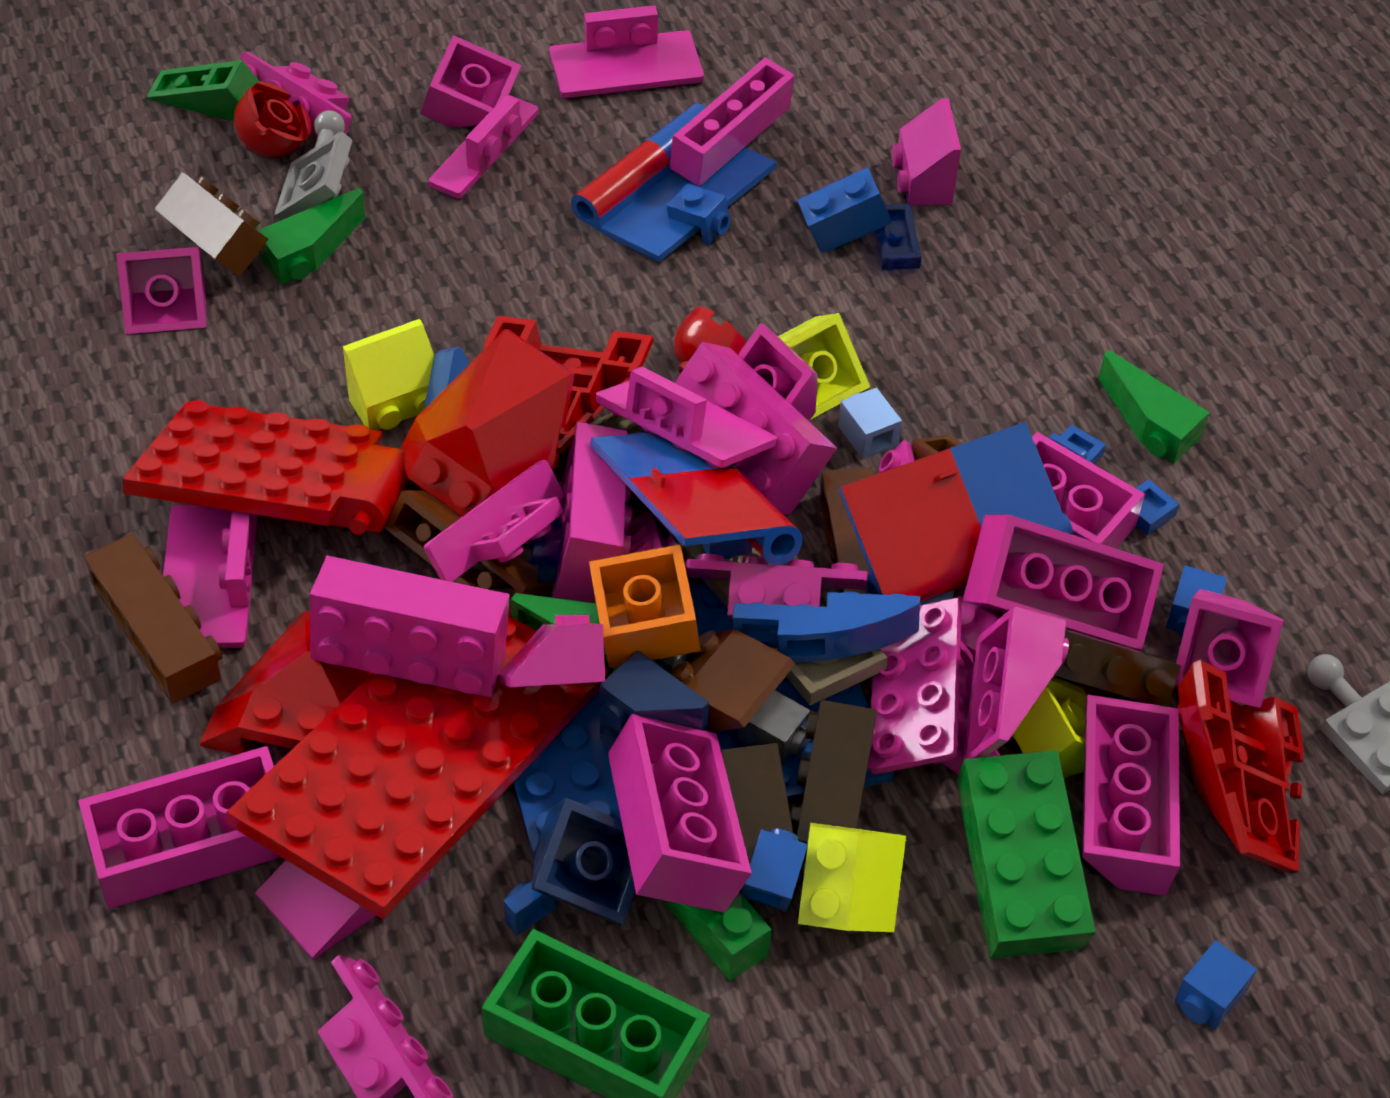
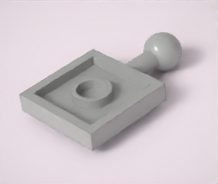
[274,110,353,221]
[1307,654,1390,794]

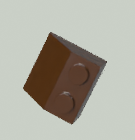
[668,629,795,733]

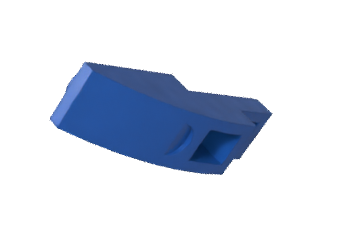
[733,592,920,662]

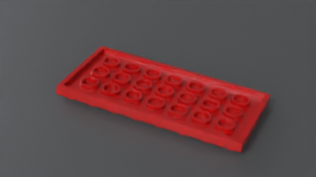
[226,615,609,919]

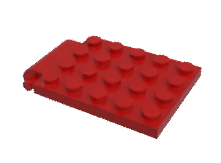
[122,400,411,535]

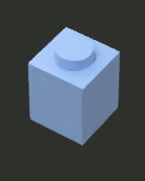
[838,388,902,459]

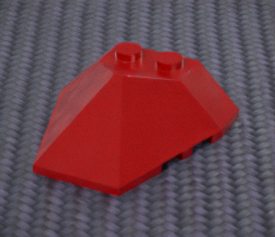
[484,316,653,454]
[400,329,575,544]
[199,610,372,754]
[1178,660,1303,872]

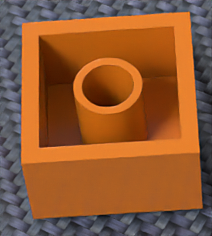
[589,545,701,668]

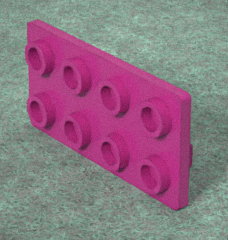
[549,5,704,98]
[595,367,777,468]
[163,505,258,648]
[868,598,975,774]

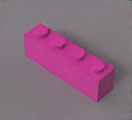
[670,57,795,187]

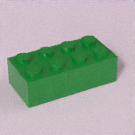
[956,750,1095,959]
[482,929,710,1098]

